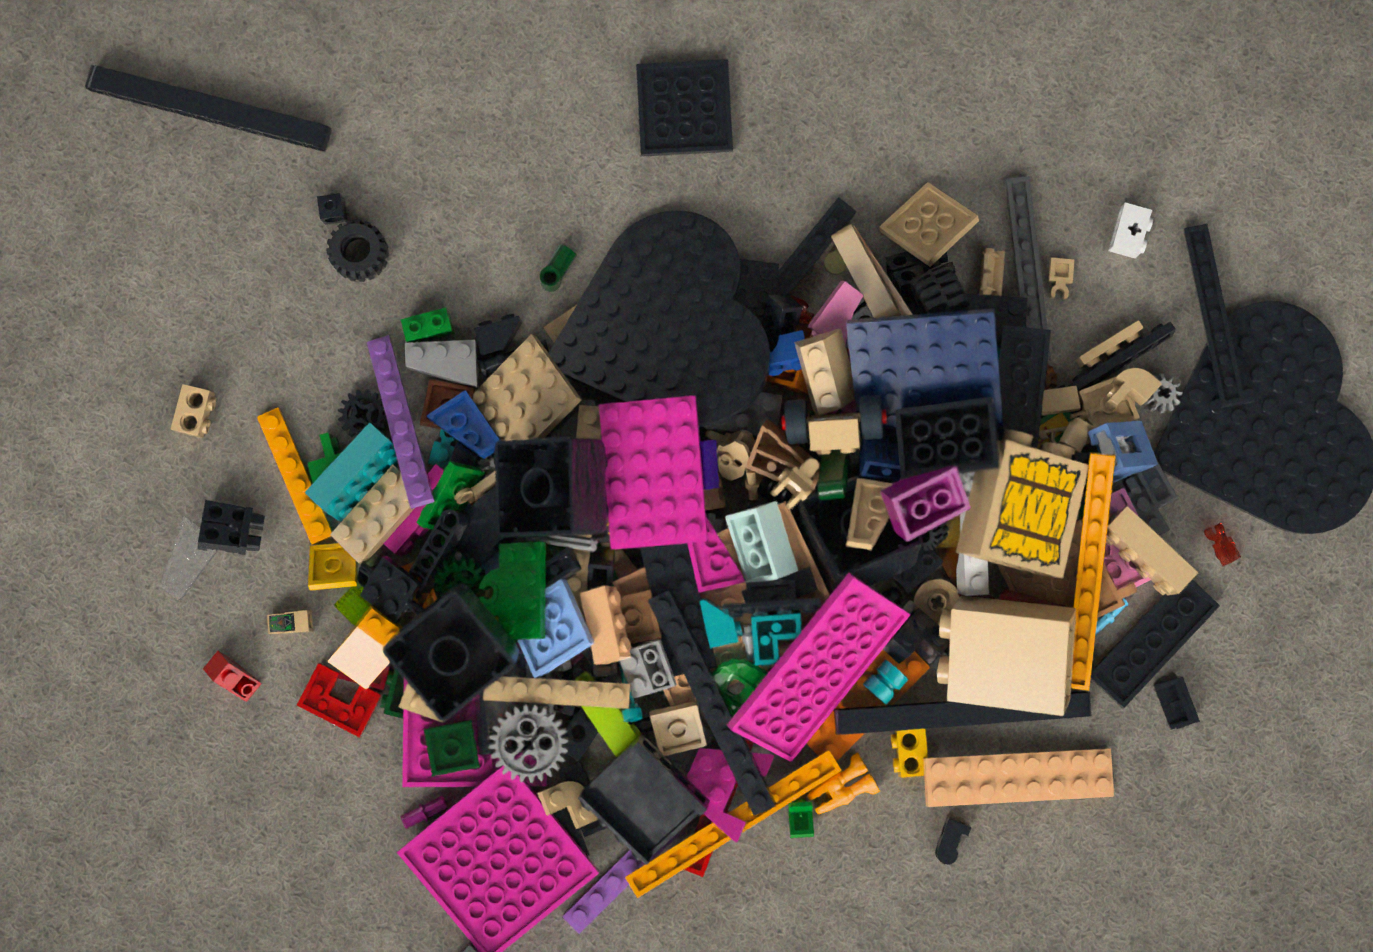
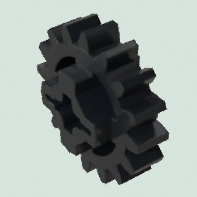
[338,389,387,437]

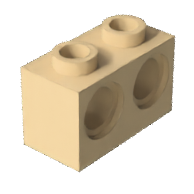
[171,384,216,438]

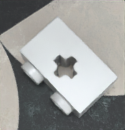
[1108,202,1153,258]

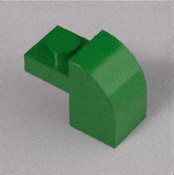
[308,432,341,483]

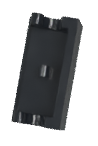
[1153,676,1200,730]

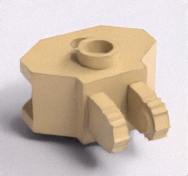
[704,429,755,481]
[770,458,819,509]

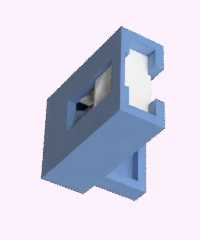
[1088,421,1158,483]

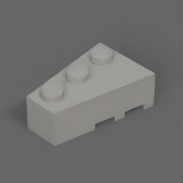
[405,340,480,389]

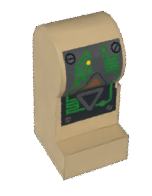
[267,610,313,634]

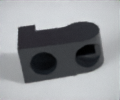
[935,817,971,865]

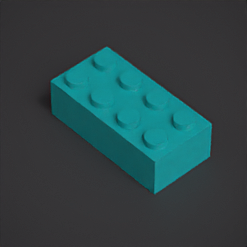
[305,422,399,522]

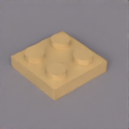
[649,701,707,756]

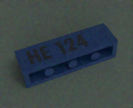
[859,439,960,482]

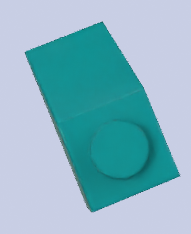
[700,597,743,648]

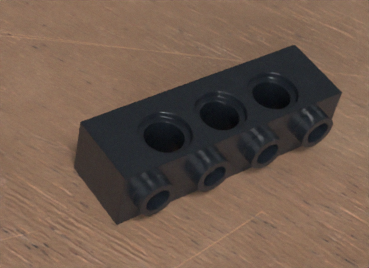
[561,678,605,761]

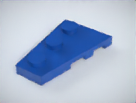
[426,390,500,459]

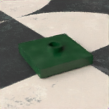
[424,720,480,777]

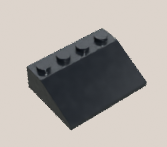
[895,397,1000,480]

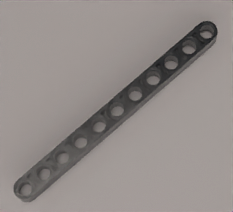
[84,65,332,152]
[834,691,1092,735]

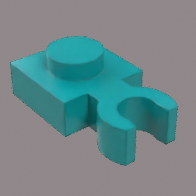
[428,429,456,469]

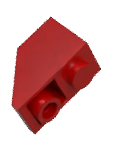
[203,651,262,702]

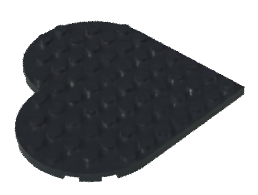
[549,211,771,427]
[1154,301,1373,534]

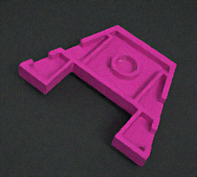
[687,748,774,843]

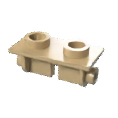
[979,248,1005,296]

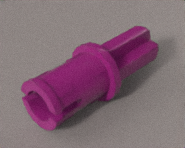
[400,796,448,829]

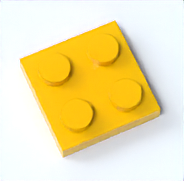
[308,543,358,590]

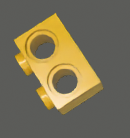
[891,729,928,778]

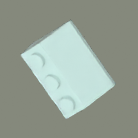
[725,501,798,582]

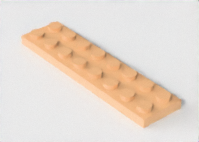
[923,748,1114,807]

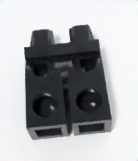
[885,251,956,302]
[197,500,265,555]

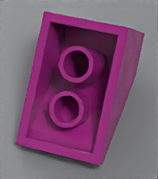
[880,465,971,541]

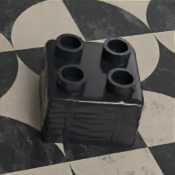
[495,436,609,537]
[797,474,923,593]
[382,583,519,722]

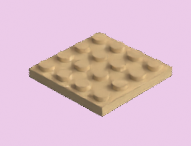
[473,334,582,441]

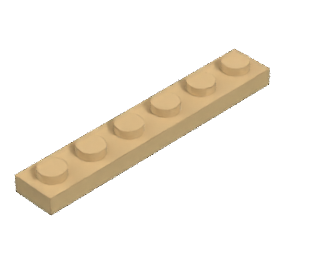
[483,677,631,709]

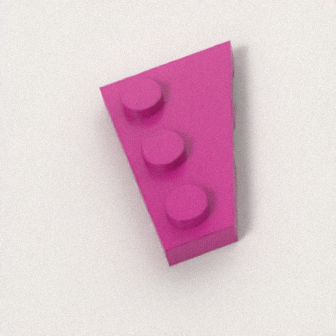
[688,516,746,592]

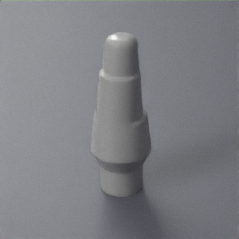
[742,624,754,660]

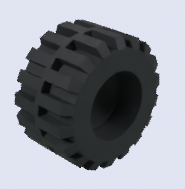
[326,219,389,282]

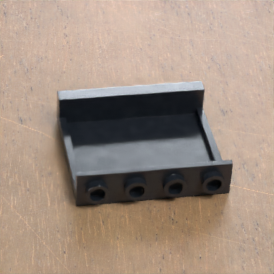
[578,734,710,865]

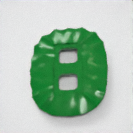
[712,658,768,716]

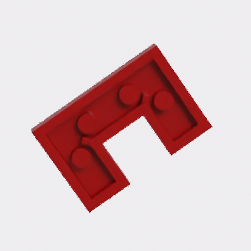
[296,663,382,738]

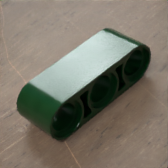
[818,449,850,500]

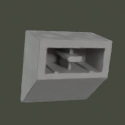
[619,639,677,698]

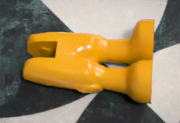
[807,752,880,814]

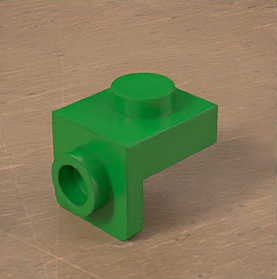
[788,799,814,838]

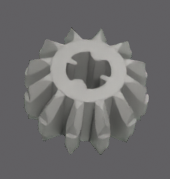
[1144,373,1183,414]

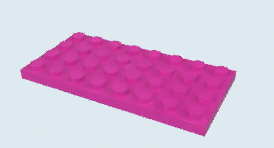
[727,573,910,762]

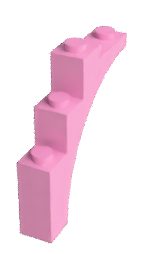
[808,281,864,415]

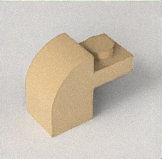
[1105,368,1162,411]

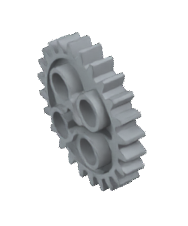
[489,703,568,783]

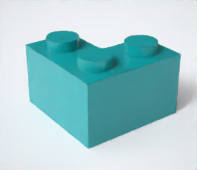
[751,610,802,665]

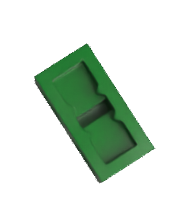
[400,308,455,343]

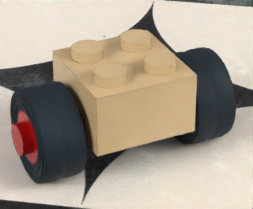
[782,395,887,454]

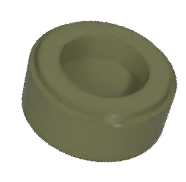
[824,251,847,275]

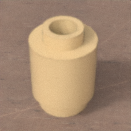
[1059,418,1092,455]

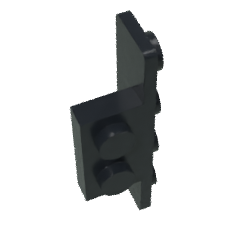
[722,579,821,618]

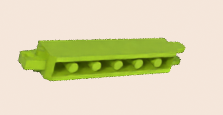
[575,671,641,757]

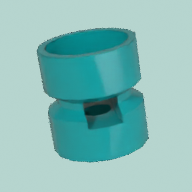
[863,659,908,705]

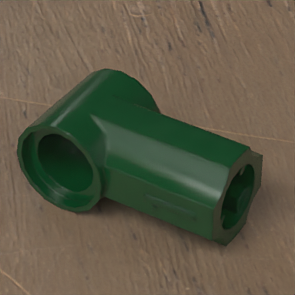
[540,244,577,292]

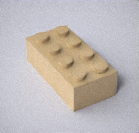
[1106,506,1198,595]

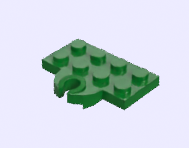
[479,541,546,640]

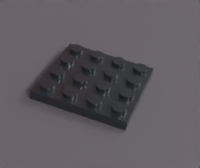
[636,59,733,157]

